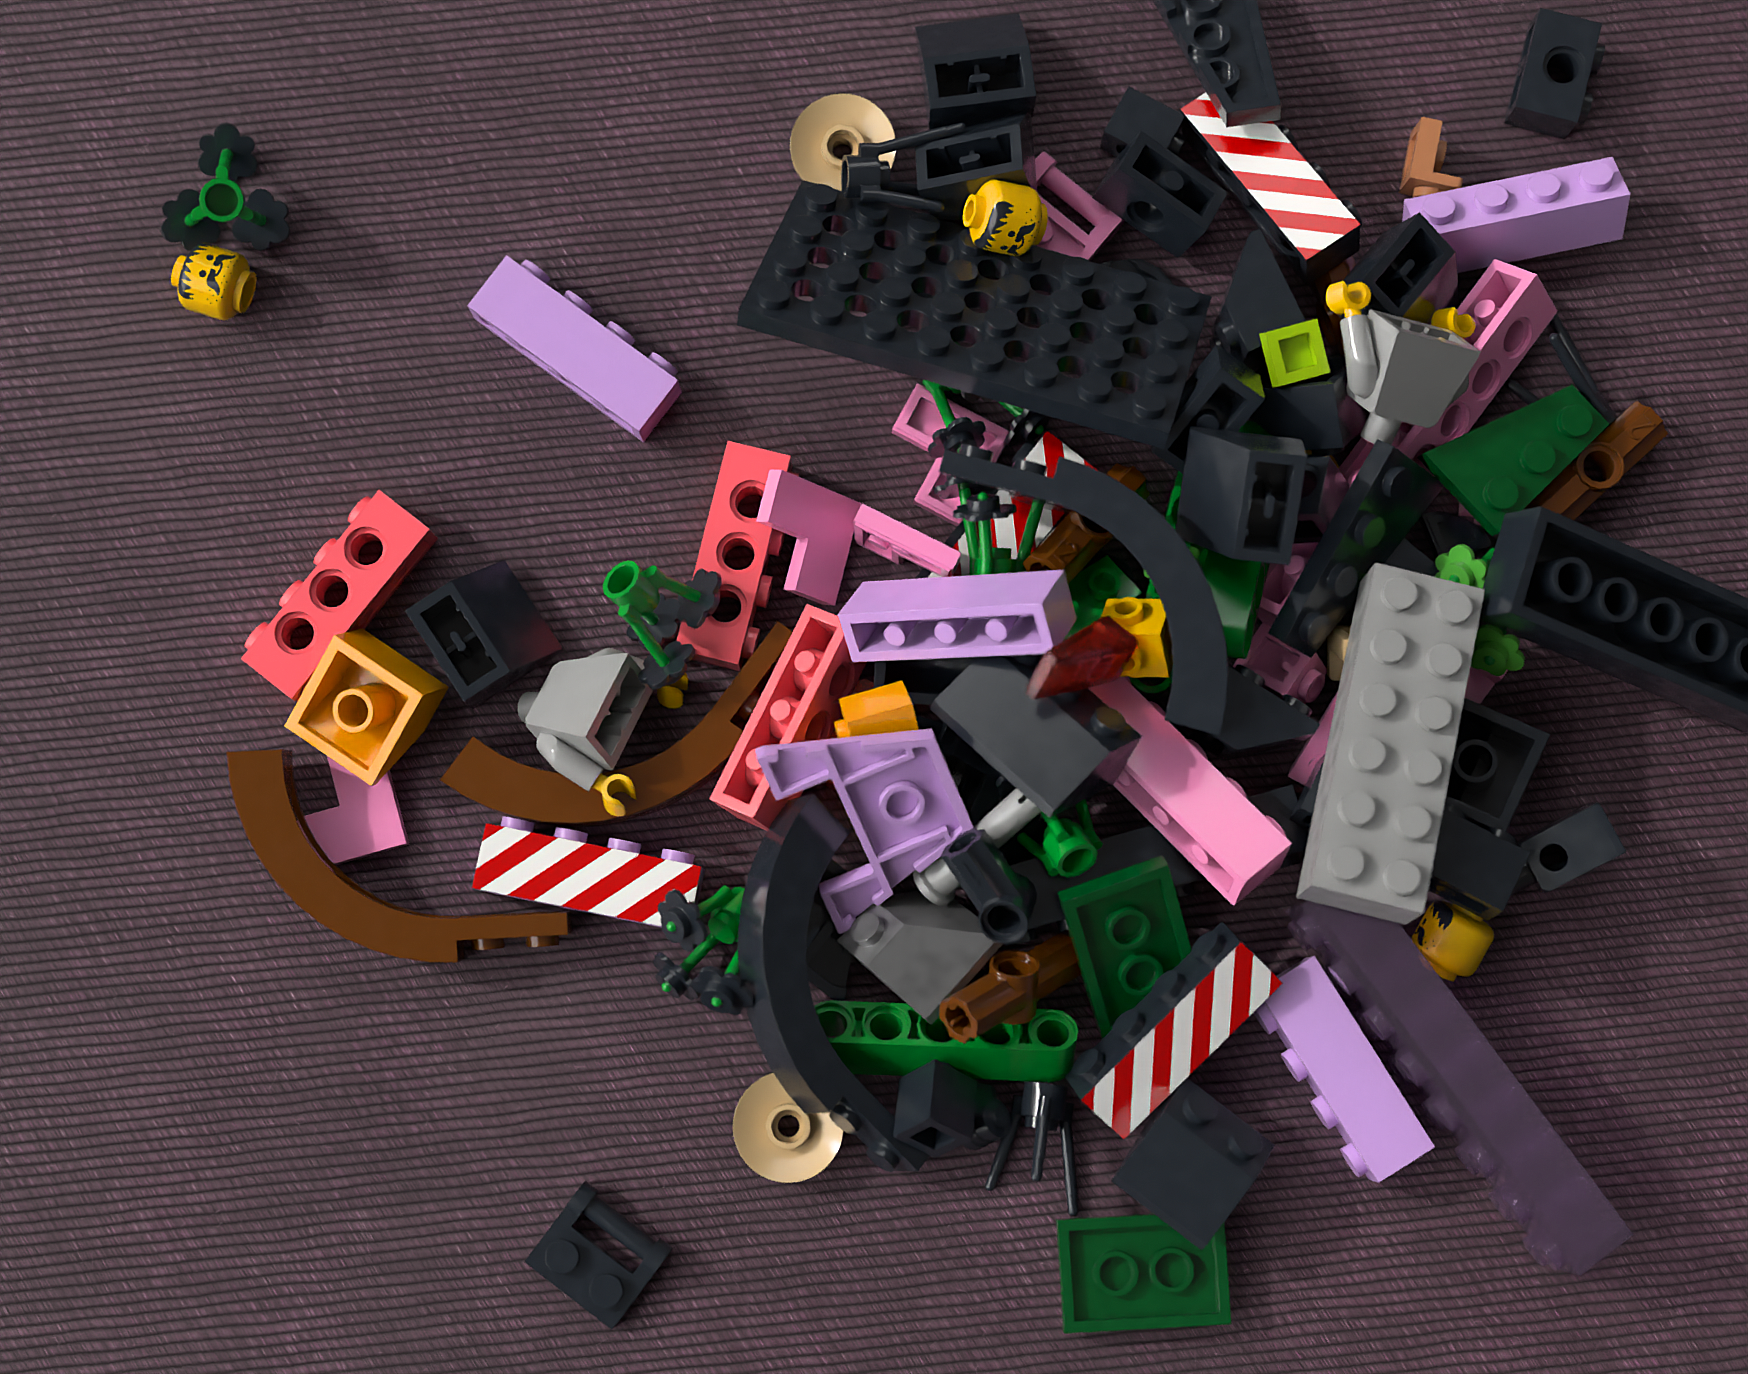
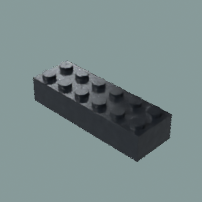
[1479,506,1748,732]

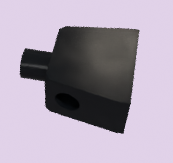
[1511,802,1627,896]

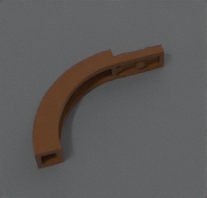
[440,621,792,827]
[226,749,572,963]

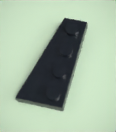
[1152,0,1281,127]
[1268,439,1444,658]

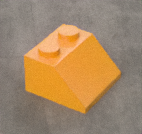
[284,628,449,786]

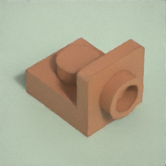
[1399,117,1463,198]

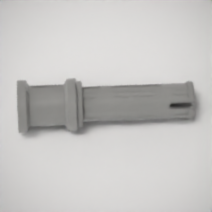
[913,788,1041,906]

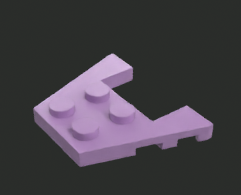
[755,729,974,934]

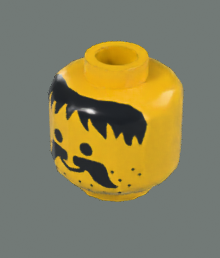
[963,179,1048,256]
[171,243,256,320]
[1411,900,1494,982]

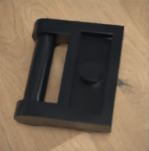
[524,1181,673,1330]

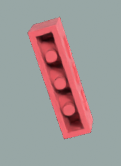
[676,441,799,671]
[241,490,438,702]
[710,604,867,831]

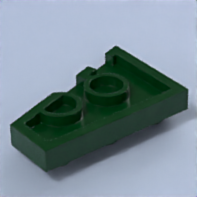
[1417,385,1609,536]

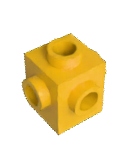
[1091,597,1173,678]

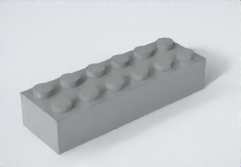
[1296,563,1485,925]

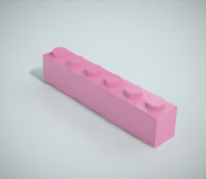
[1049,637,1292,906]

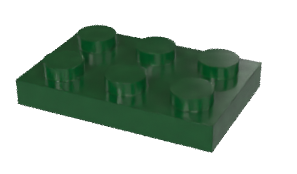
[1057,855,1192,1039]
[1056,1213,1231,1334]

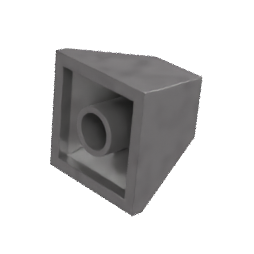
[837,890,1003,1025]

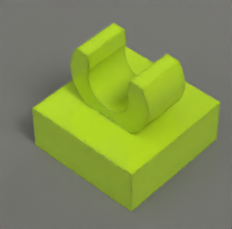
[1259,319,1330,387]

